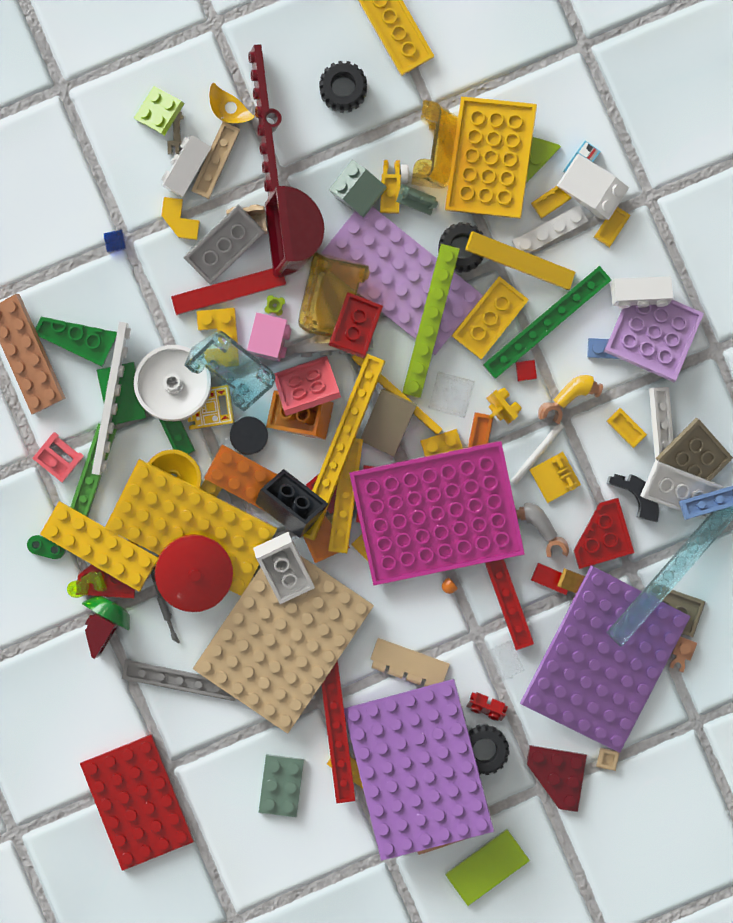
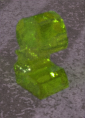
[67,571,107,598]

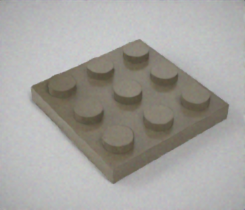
[655,418,733,481]

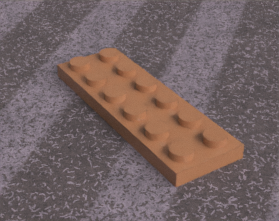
[0,294,66,414]

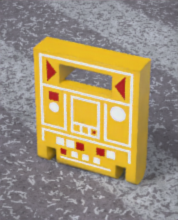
[187,385,235,430]

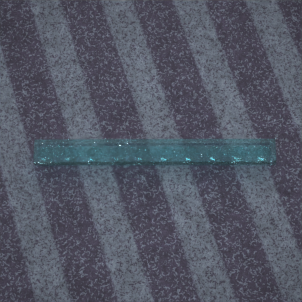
[606,507,733,646]

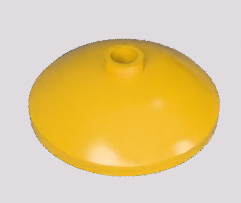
[148,449,201,488]

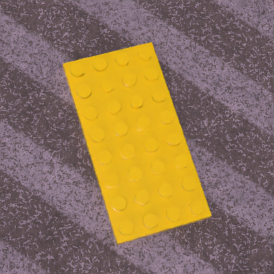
[105,459,277,596]

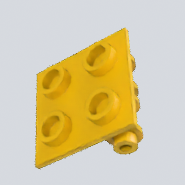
[529,451,581,503]

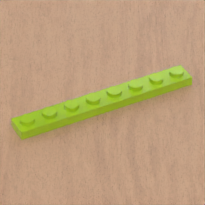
[402,244,460,398]

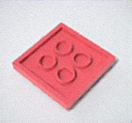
[273,356,341,416]

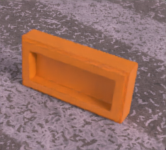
[468,412,493,447]

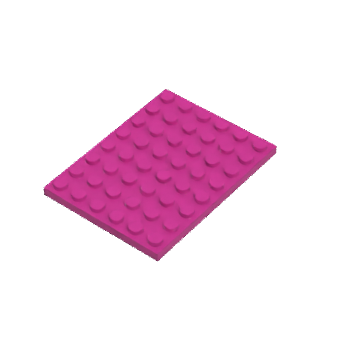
[349,441,525,586]

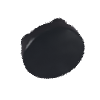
[230,416,268,455]

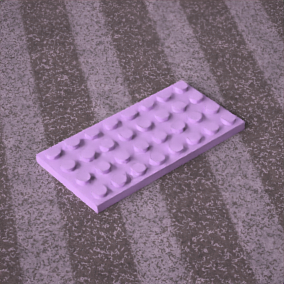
[316,206,483,355]

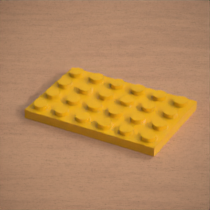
[445,96,537,219]

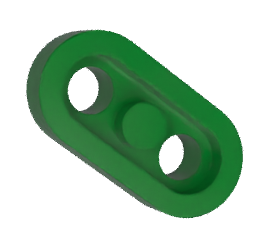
[27,535,66,559]

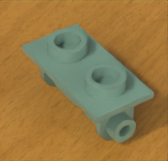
[396,184,438,216]

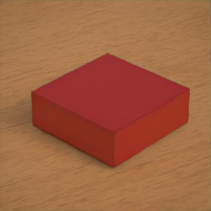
[515,360,537,381]

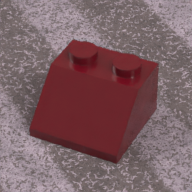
[85,613,119,659]

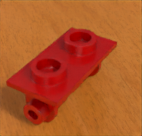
[466,692,508,721]

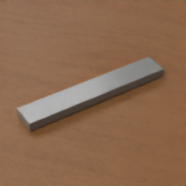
[121,660,235,701]

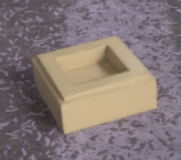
[596,747,619,771]

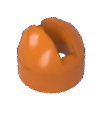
[442,577,458,594]

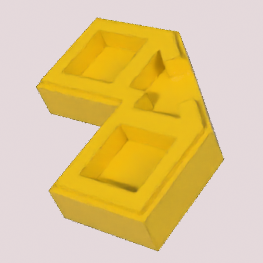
[161,197,200,240]

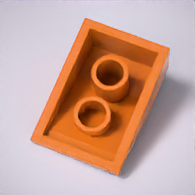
[266,390,334,440]

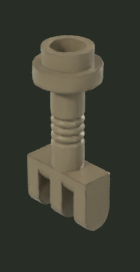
[167,112,184,155]

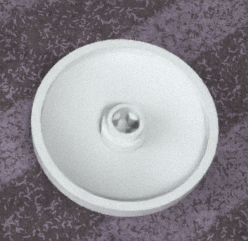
[134,345,212,421]

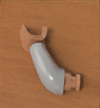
[515,503,569,557]

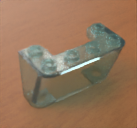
[184,330,275,412]

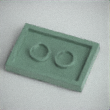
[258,754,304,817]

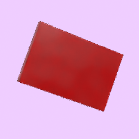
[328,292,383,359]

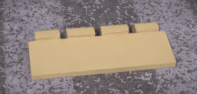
[370,638,450,687]

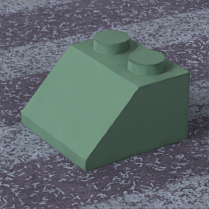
[329,160,387,218]

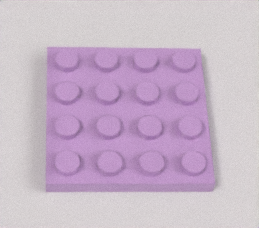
[604,300,704,383]

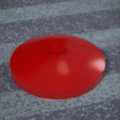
[155,534,233,612]

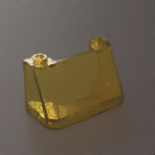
[411,100,458,189]
[298,253,370,337]

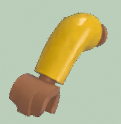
[538,375,603,424]

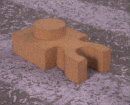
[669,636,697,672]

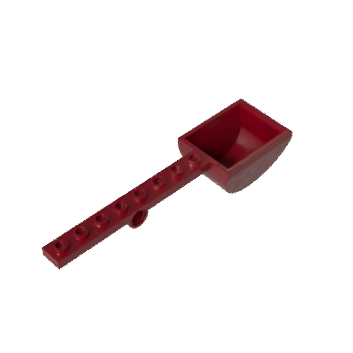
[248,44,325,277]

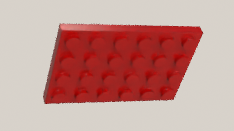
[80,734,194,871]

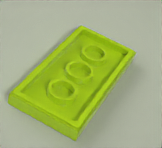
[445,829,530,906]

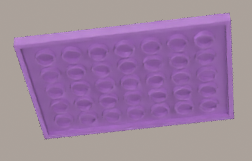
[520,565,691,753]
[344,679,495,861]

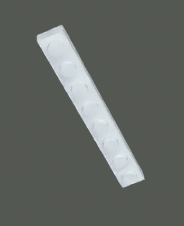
[92,322,131,475]

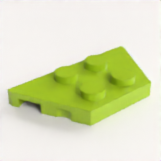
[526,137,561,183]

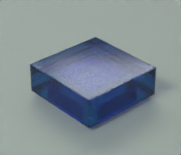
[103,230,126,253]

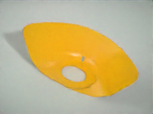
[209,83,255,123]

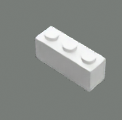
[161,135,211,197]
[611,276,674,309]

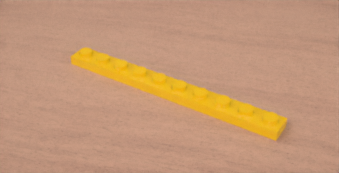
[303,354,386,541]

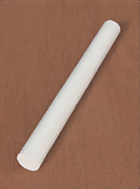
[510,423,564,486]

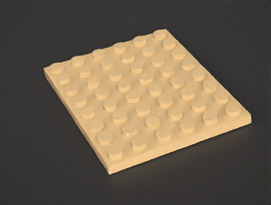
[192,555,374,734]

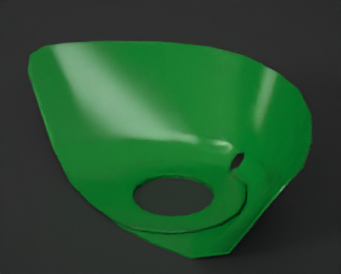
[82,596,130,631]

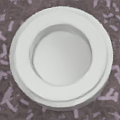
[400,164,409,184]

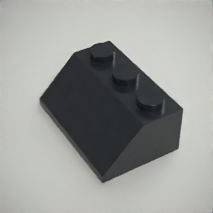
[255,469,328,538]

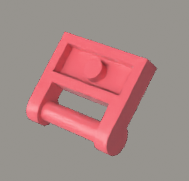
[32,432,84,483]

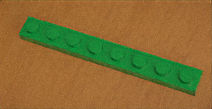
[483,265,612,379]

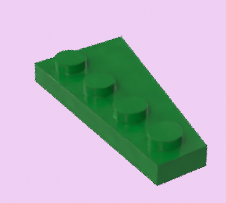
[35,316,117,367]

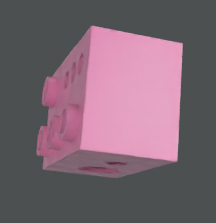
[247,312,292,362]

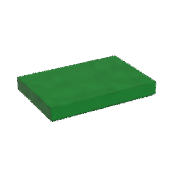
[96,362,146,425]

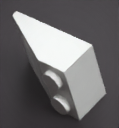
[557,154,630,220]
[253,532,315,604]

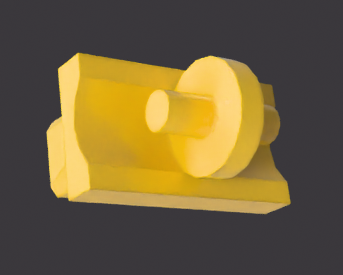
[486,388,522,424]

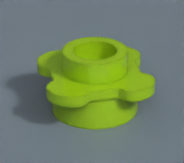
[264,295,285,316]

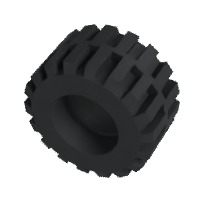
[319,61,367,113]
[438,222,484,273]
[468,724,509,775]

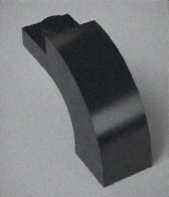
[606,474,659,522]

